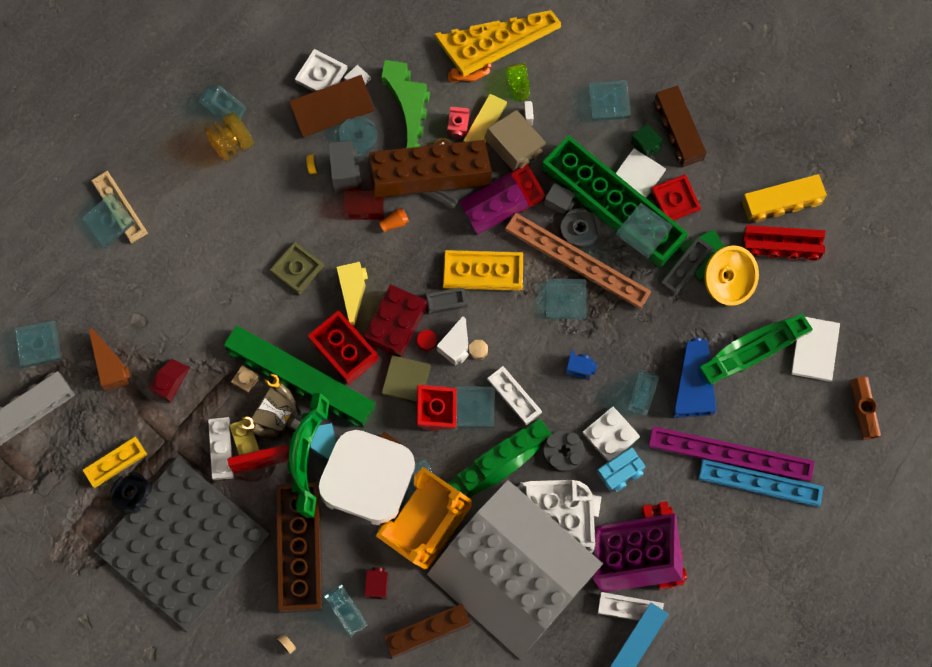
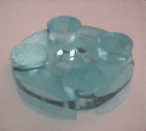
[339,116,378,156]

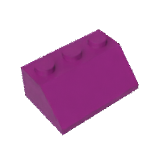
[459,173,529,235]

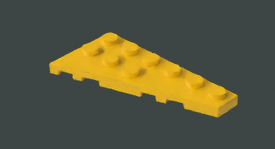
[435,10,561,77]

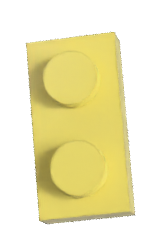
[229,420,260,455]

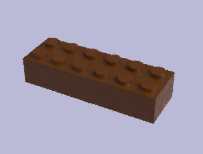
[368,140,492,198]
[276,483,323,613]

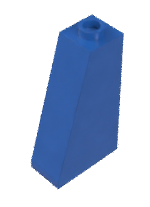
[673,338,716,418]

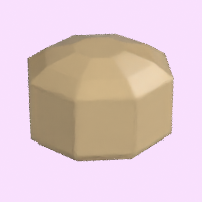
[469,340,488,360]

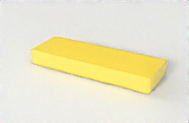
[463,94,507,143]

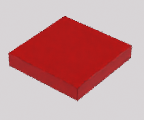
[649,174,701,221]

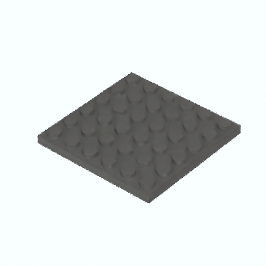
[94,457,271,632]

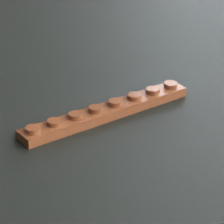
[505,213,652,310]

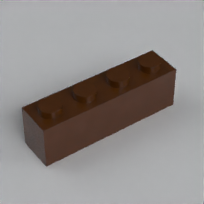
[653,86,707,167]
[384,603,471,659]

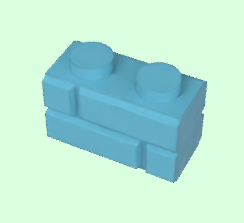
[597,447,645,492]

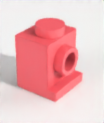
[447,106,469,139]

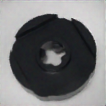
[110,472,152,513]

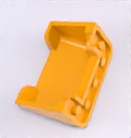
[376,467,472,569]

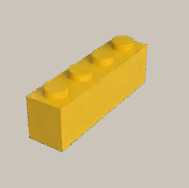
[742,174,827,222]

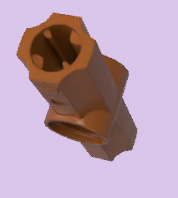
[850,377,881,440]

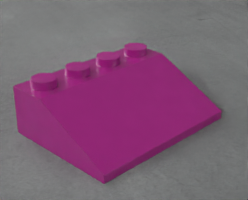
[593,513,683,592]

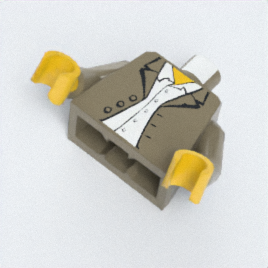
[239,374,301,438]

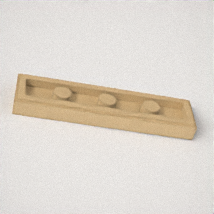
[91,170,148,243]

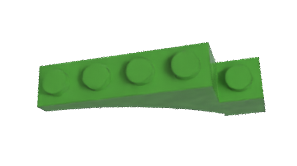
[381,60,430,148]

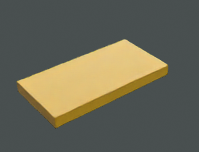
[443,250,523,291]

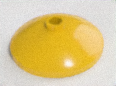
[704,246,759,305]

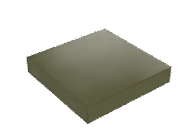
[269,241,325,296]
[382,355,431,403]

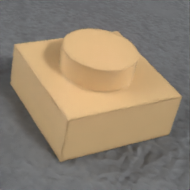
[231,365,260,393]

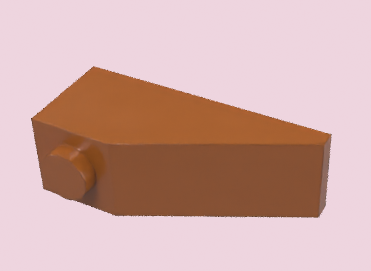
[89,329,131,391]

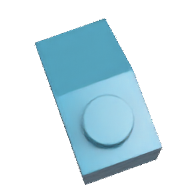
[311,423,336,462]

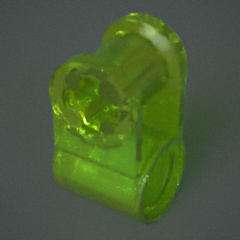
[506,62,530,101]

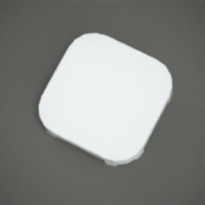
[319,430,415,525]
[517,480,595,553]

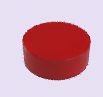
[417,330,437,351]

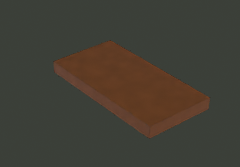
[289,74,375,138]

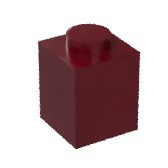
[365,567,389,600]

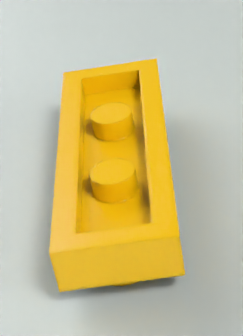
[83,436,148,488]

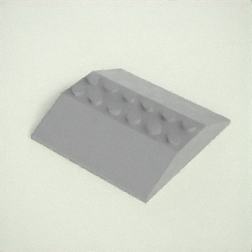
[427,480,603,660]

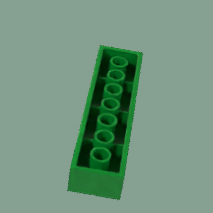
[542,135,688,268]

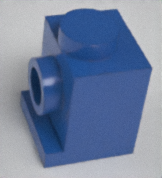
[566,350,597,380]

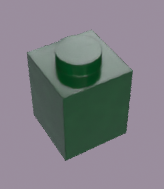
[631,124,663,157]

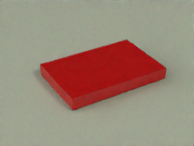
[227,444,290,474]

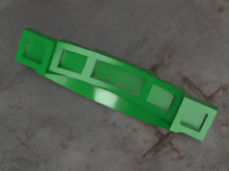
[699,313,813,386]
[287,393,330,518]
[448,419,552,497]

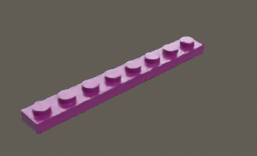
[649,426,815,482]

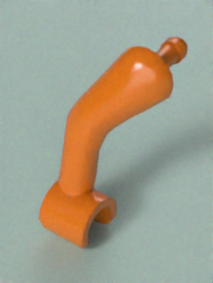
[448,63,491,82]

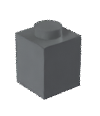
[544,183,576,216]

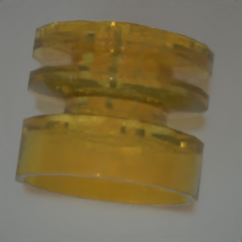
[205,111,255,163]

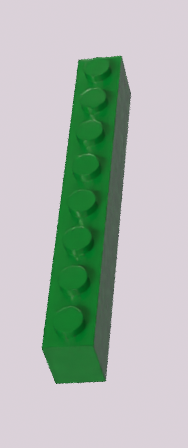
[224,325,376,427]

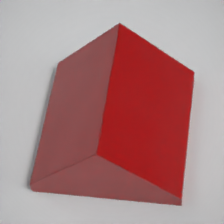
[416,385,457,431]

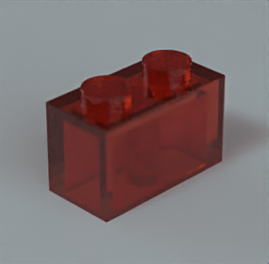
[344,189,385,220]

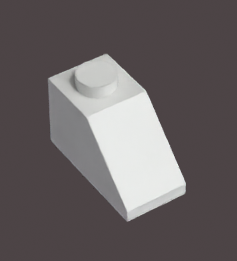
[437,316,469,366]

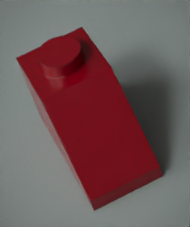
[149,359,190,403]

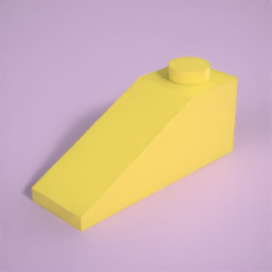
[337,262,368,327]

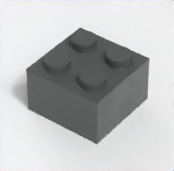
[328,140,361,194]

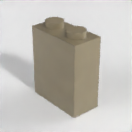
[484,110,546,172]

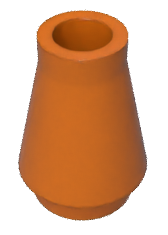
[379,208,410,232]

